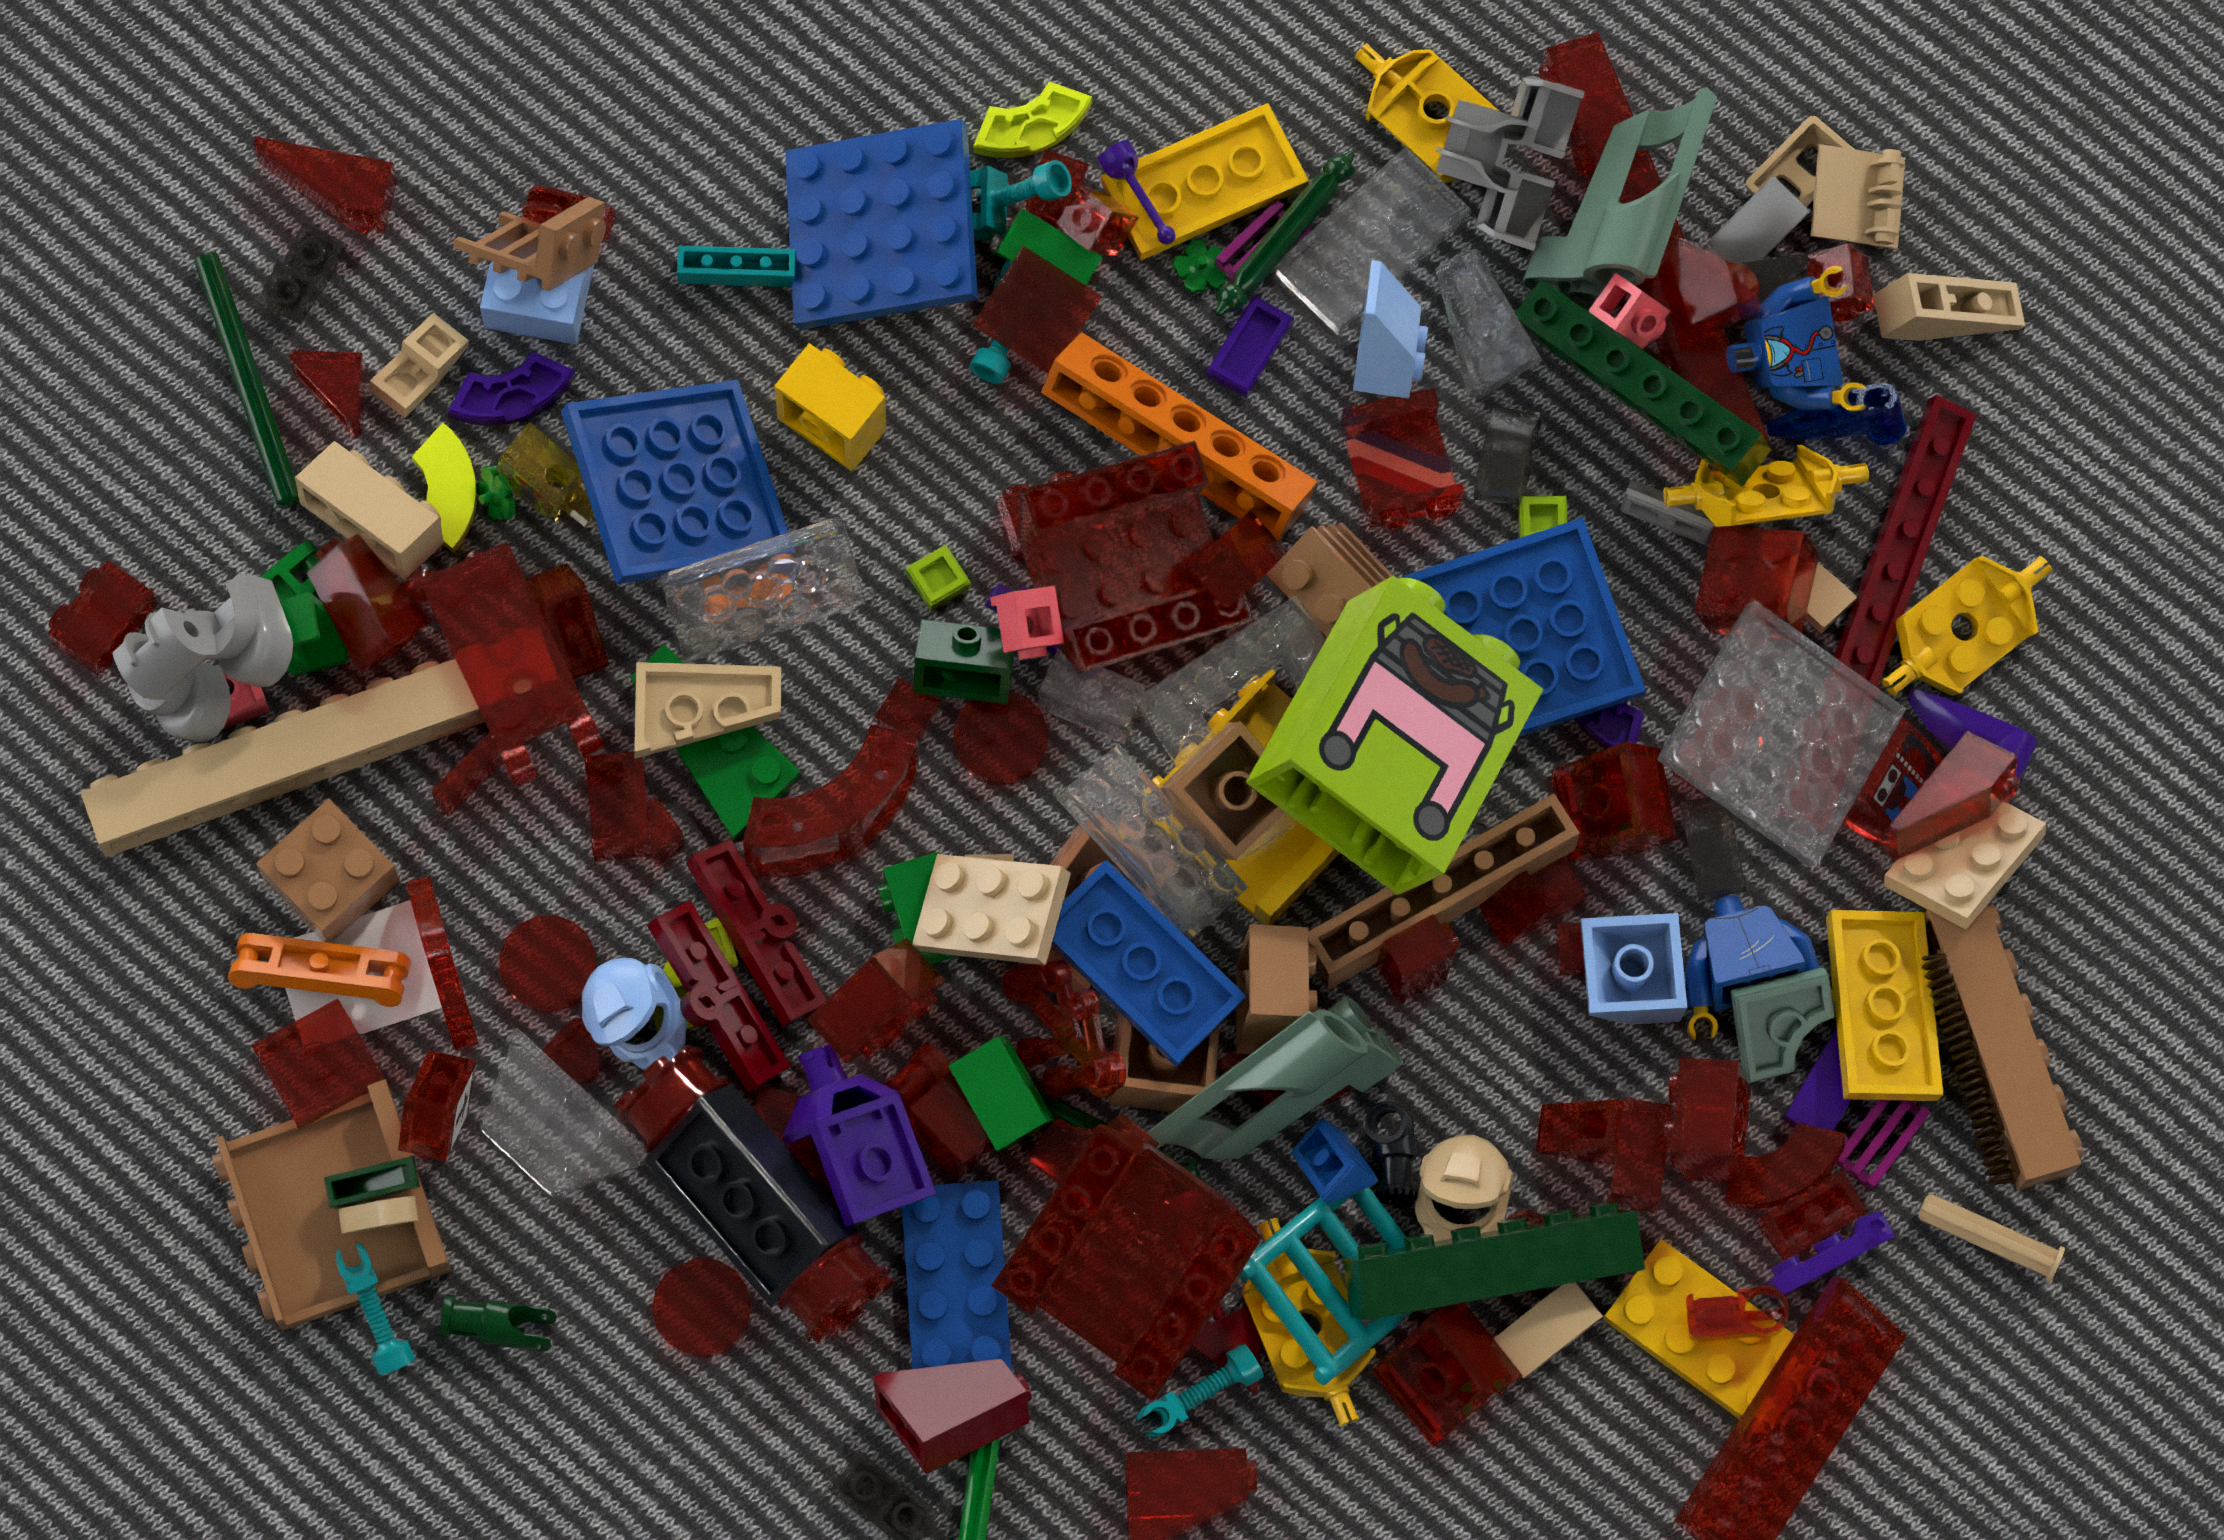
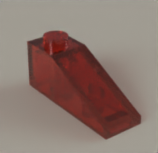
[253,137,397,233]
[1889,731,2020,860]

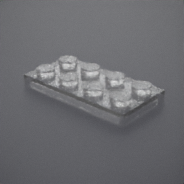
[1273,147,1472,335]
[658,516,866,663]
[1056,744,1249,940]

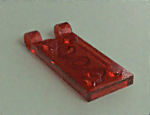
[419,542,605,787]

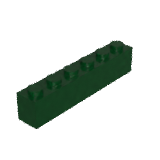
[1342,1202,1645,1320]

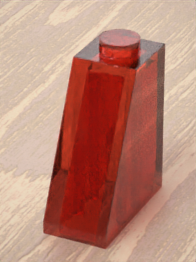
[307,534,432,673]
[1125,1448,1257,1540]

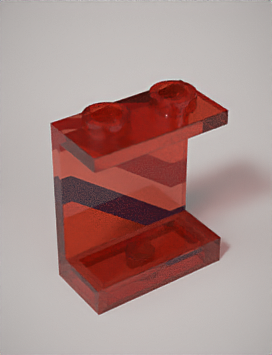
[1340,388,1464,530]

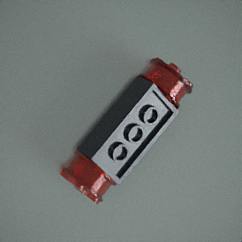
[614,1046,894,1345]

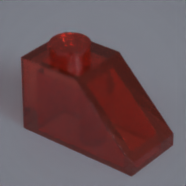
[1667,236,1762,332]
[523,563,609,683]

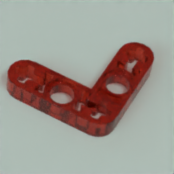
[406,875,479,1051]

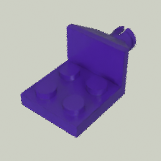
[782,1043,937,1227]

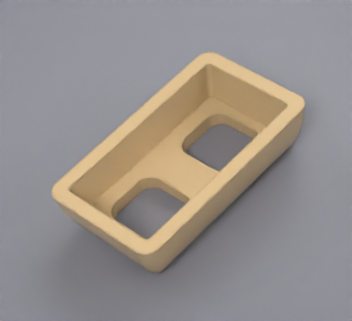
[1746,116,1855,208]

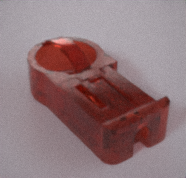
[1686,1285,1789,1342]

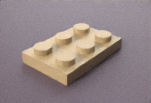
[1884,781,2046,930]
[912,854,1071,965]

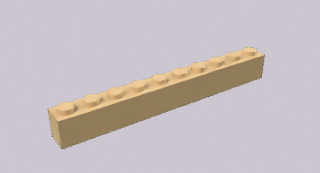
[80,628,562,857]

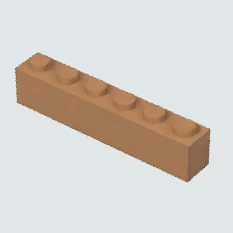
[1308,794,1580,990]
[1924,904,2083,1191]

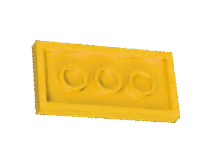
[1101,103,1309,261]
[1826,910,1943,1101]
[1603,1239,1822,1437]

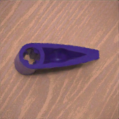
[1907,687,2038,786]

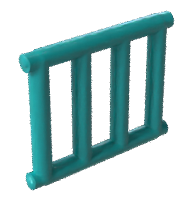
[1235,1187,1413,1385]

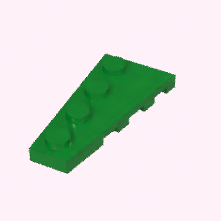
[630,645,801,843]

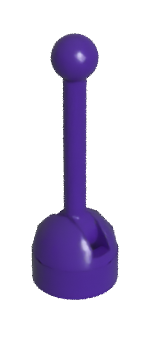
[1097,139,1176,245]

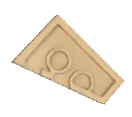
[634,662,781,759]

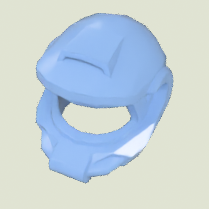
[582,958,687,1073]

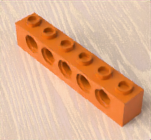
[1041,332,1318,543]

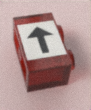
[398,1050,476,1161]

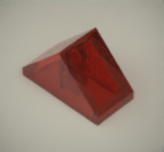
[288,350,367,438]
[1535,1099,1624,1165]

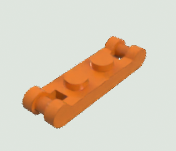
[228,933,411,1007]

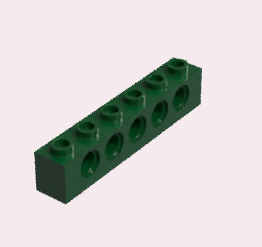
[1513,279,1771,487]

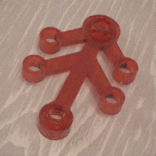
[1002,959,1126,1098]

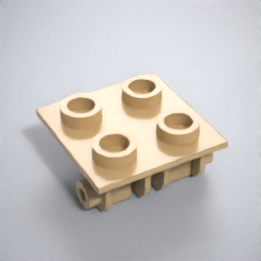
[1811,144,1906,249]

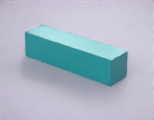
[677,246,796,287]

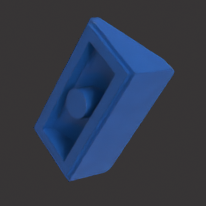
[1291,1117,1378,1204]

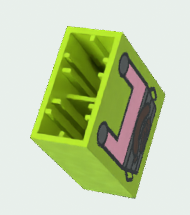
[1246,576,1544,895]

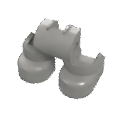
[1436,76,1585,251]
[112,573,293,742]

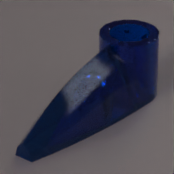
[1766,382,1907,445]

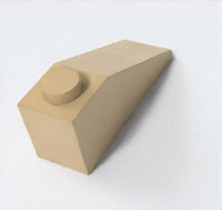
[1873,273,2025,341]

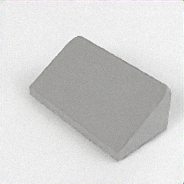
[1708,176,1810,278]
[1620,480,1715,545]

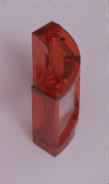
[743,724,919,877]

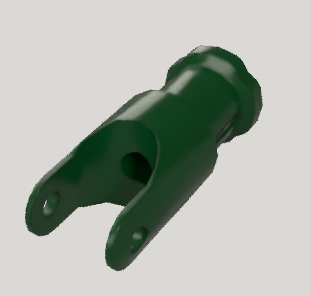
[439,1294,557,1352]

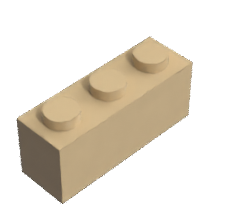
[295,441,444,580]

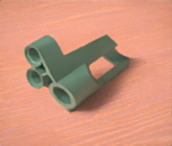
[1523,87,1717,310]
[1140,996,1403,1159]

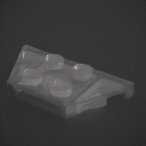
[480,1028,650,1198]

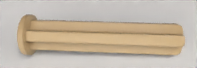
[1918,1194,2065,1284]

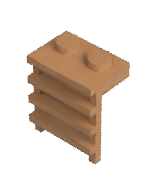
[453,197,606,291]
[1267,523,1393,638]

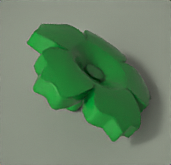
[1172,239,1226,294]
[476,466,515,522]

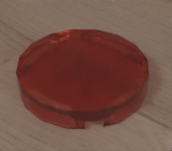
[953,691,1048,785]
[499,915,597,1013]
[652,1258,752,1358]

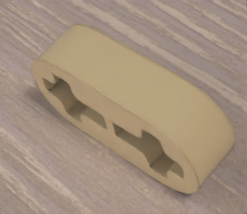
[338,1196,419,1234]

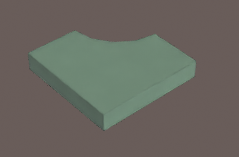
[1730,967,1835,1083]

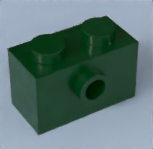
[913,619,1015,704]

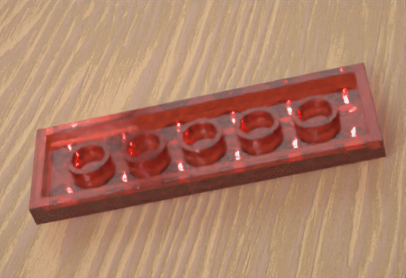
[1674,1276,1907,1540]

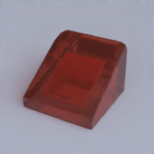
[648,797,685,866]

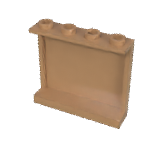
[212,1079,452,1331]

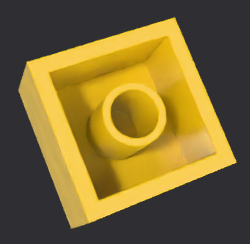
[774,343,887,472]

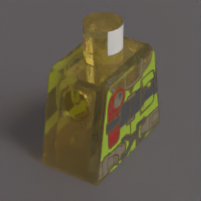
[497,422,595,527]

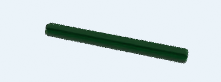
[194,251,300,509]

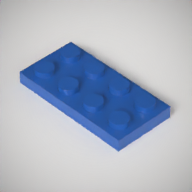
[1051,860,1246,1067]
[902,1180,1012,1371]

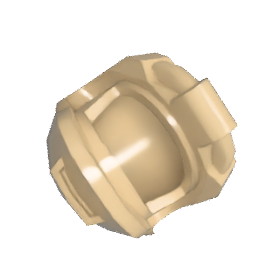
[1415,1135,1513,1242]

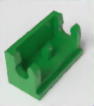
[994,208,1102,302]

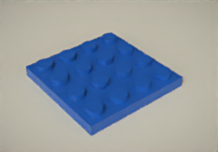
[785,119,978,330]
[561,380,794,584]
[1403,518,1646,737]

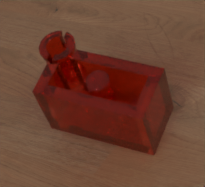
[884,1043,994,1181]

